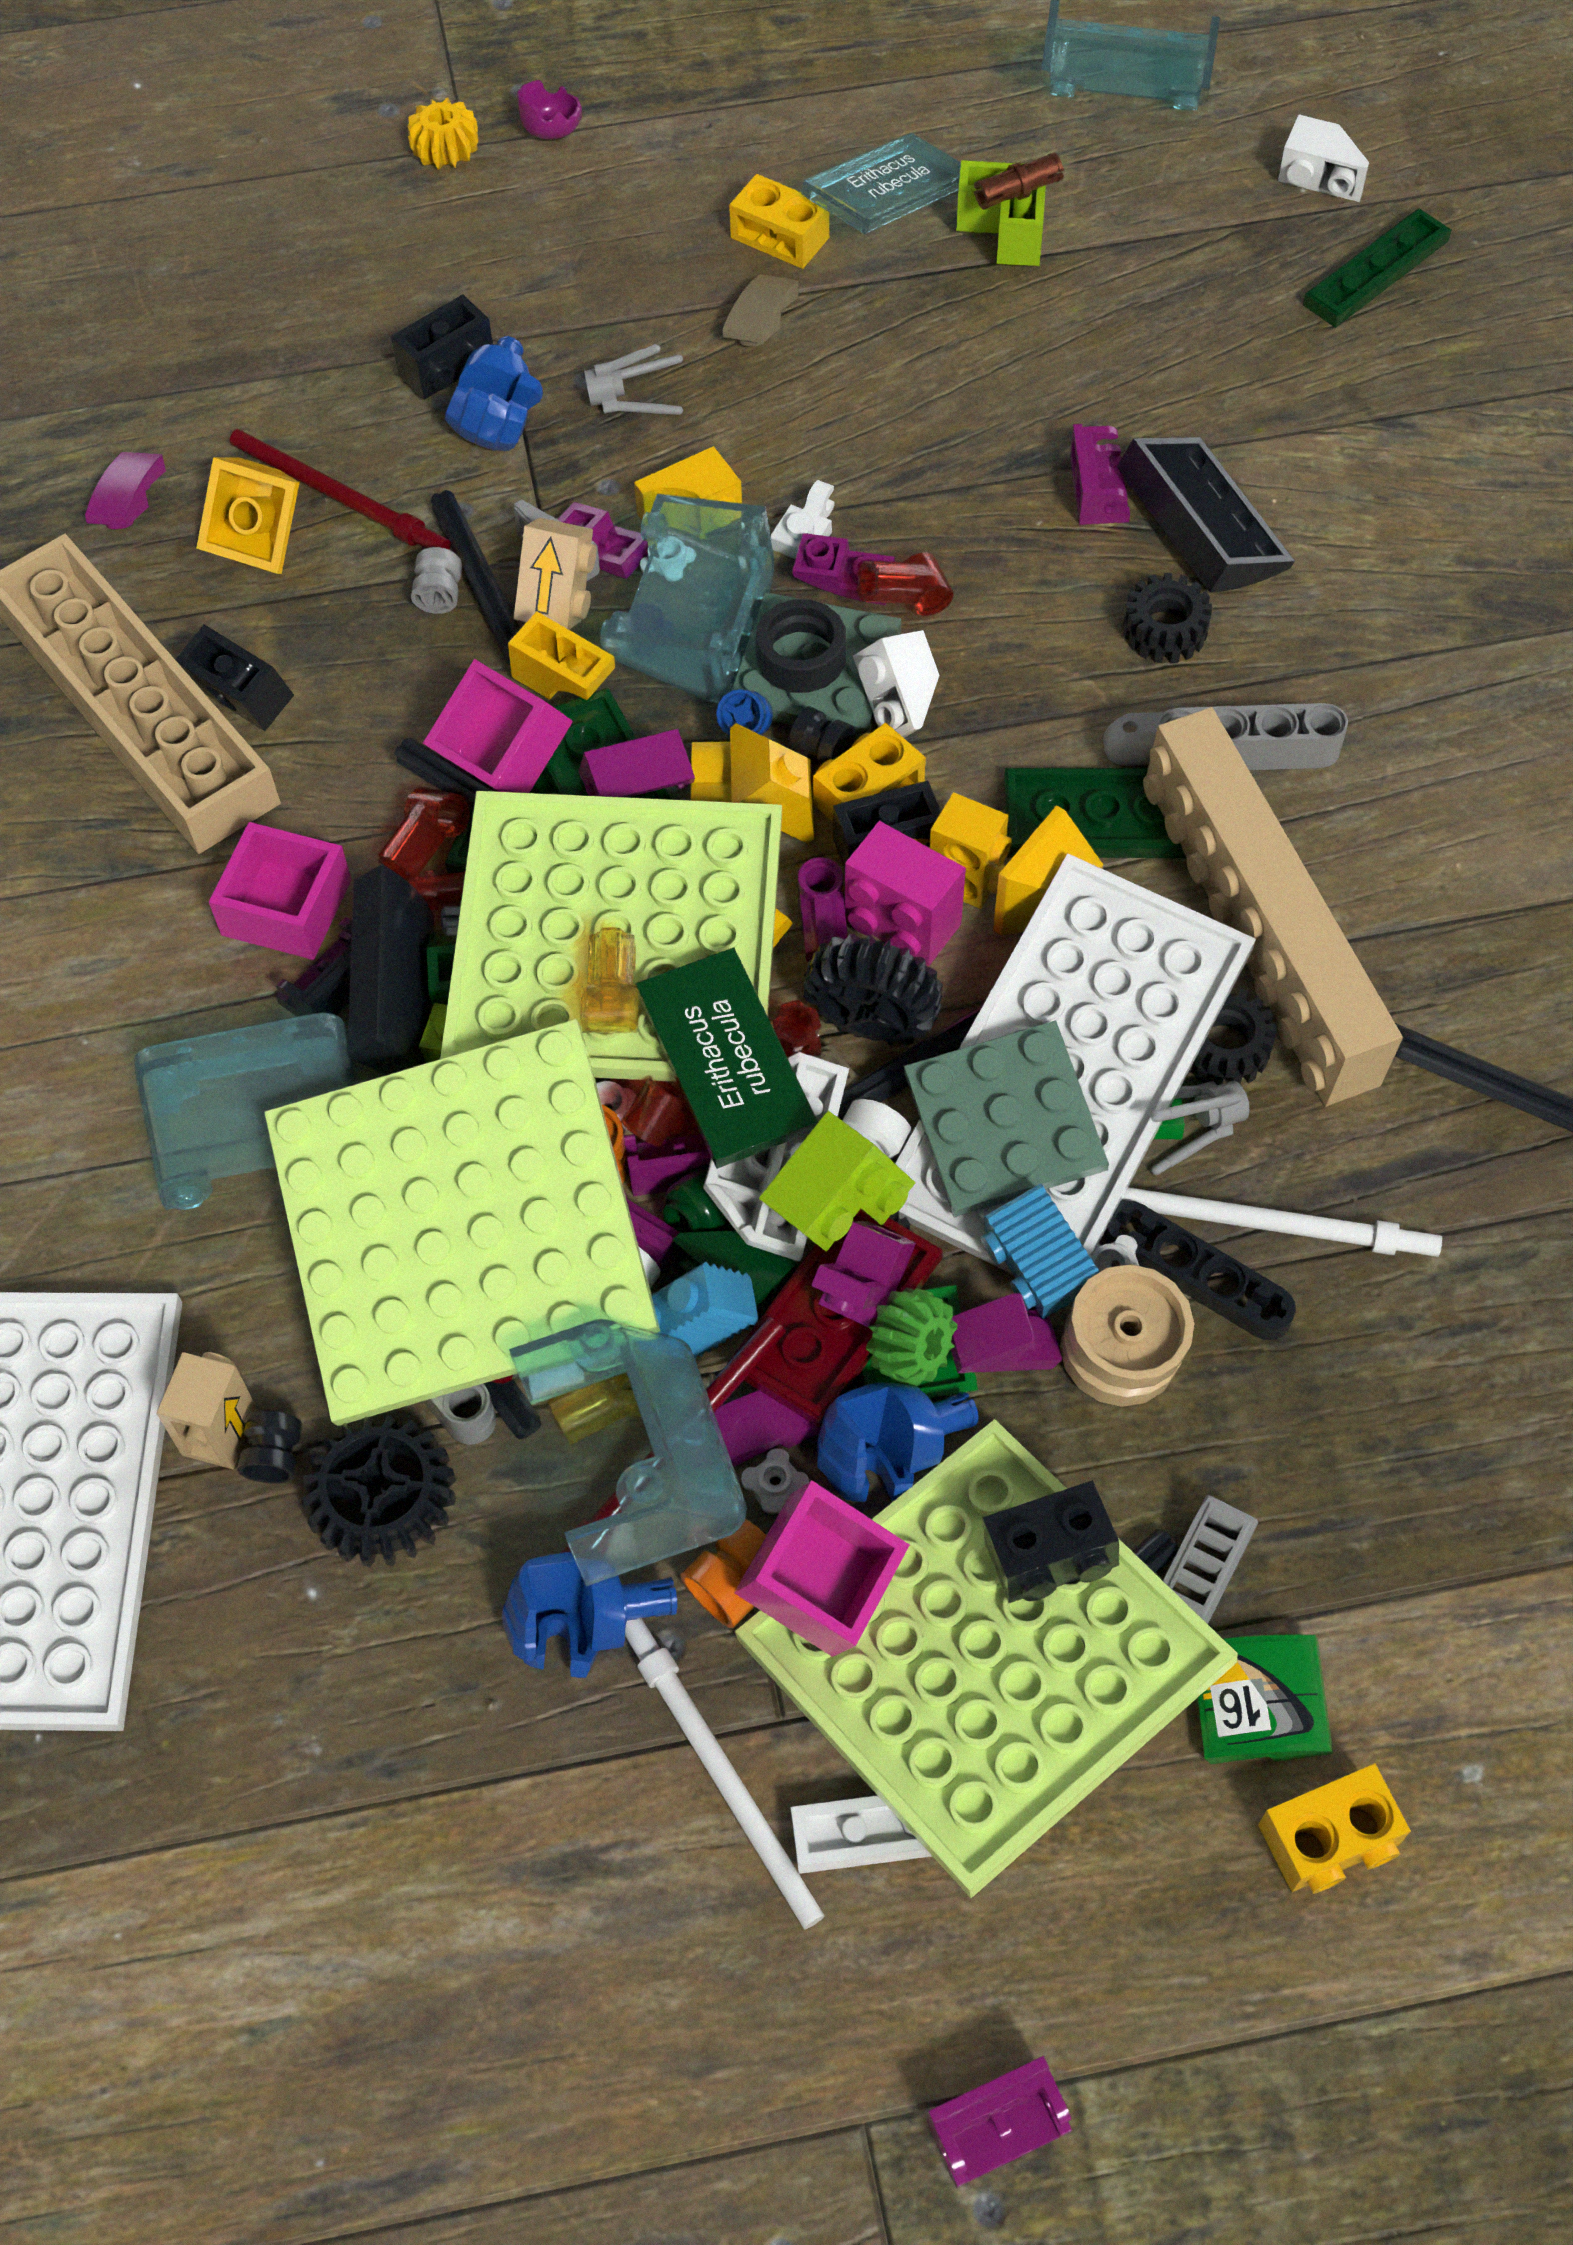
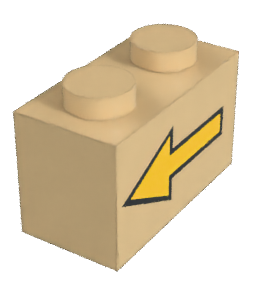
[514,518,597,630]
[156,1352,258,1470]

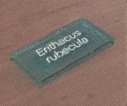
[801,133,961,234]

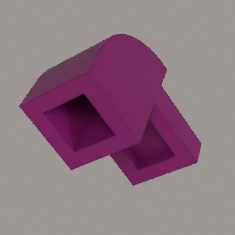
[811,1221,916,1327]

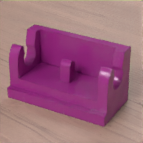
[1070,424,1130,525]
[579,729,695,798]
[624,1134,711,1197]
[926,2056,1072,2188]

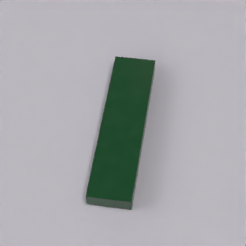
[1303,208,1452,328]

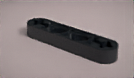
[1104,1201,1296,1340]

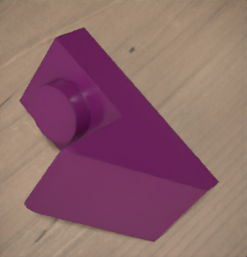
[951,1293,1062,1373]

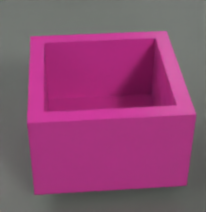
[423,659,573,793]
[845,821,966,966]
[209,822,352,960]
[734,1480,910,1657]

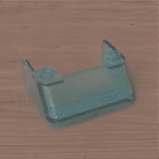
[1041,0,1220,110]
[509,1319,747,1586]

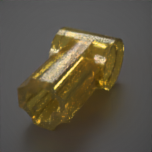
[581,927,638,1033]
[547,1350,661,1446]

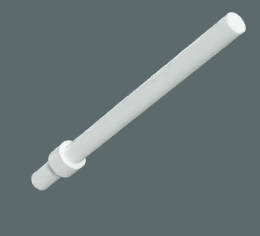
[1120,1187,1442,1257]
[625,1618,824,1930]

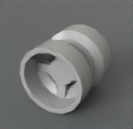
[411,547,462,614]

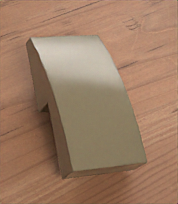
[723,274,799,346]

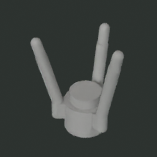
[584,344,683,415]
[1151,1080,1250,1175]

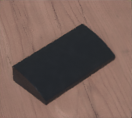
[1117,437,1295,593]
[347,864,434,1075]

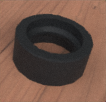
[756,599,846,693]

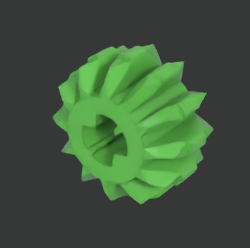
[866,1287,958,1386]

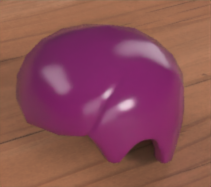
[517,80,582,140]

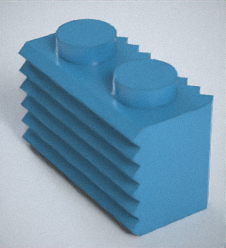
[981,1183,1100,1319]
[633,1262,758,1365]

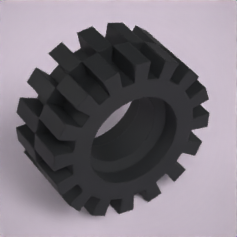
[1123,573,1212,664]
[1189,989,1276,1085]

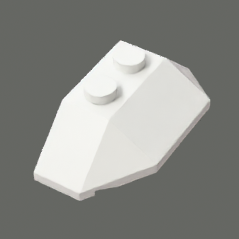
[703,1052,849,1261]

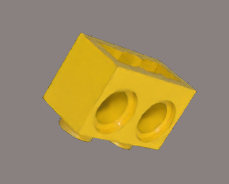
[729,174,830,269]
[813,722,926,822]
[930,792,1012,909]
[1258,1763,1411,1894]

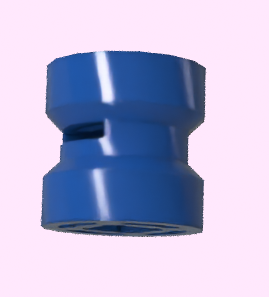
[716,689,773,736]

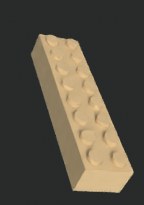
[0,533,281,854]
[1143,707,1403,1107]

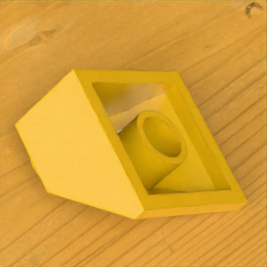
[196,457,299,574]
[730,723,814,844]
[993,805,1103,935]

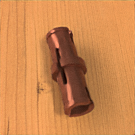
[974,152,1064,210]

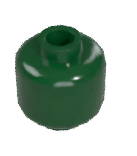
[663,1164,732,1233]

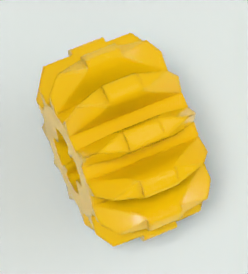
[407,97,479,170]

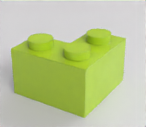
[956,160,1046,266]
[759,1110,916,1252]

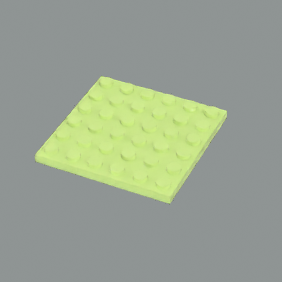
[440,791,782,1081]
[265,1019,661,1426]
[735,1419,1238,1898]

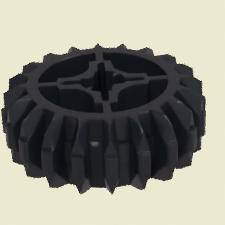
[803,934,943,1045]
[301,1414,456,1568]

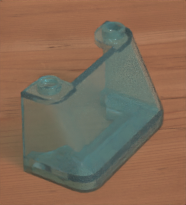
[600,494,774,703]
[134,1013,361,1210]

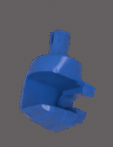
[445,336,543,451]
[817,1382,978,1502]
[502,1552,677,1678]

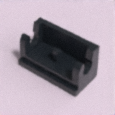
[275,917,352,1033]

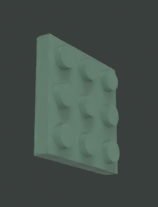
[732,592,901,738]
[904,1020,1109,1218]

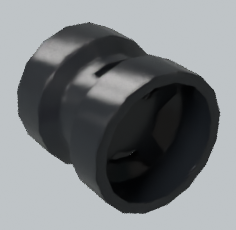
[788,706,855,764]
[237,1410,302,1484]

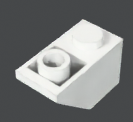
[1278,115,1369,202]
[853,630,939,738]

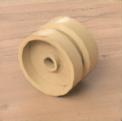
[1060,1264,1195,1407]

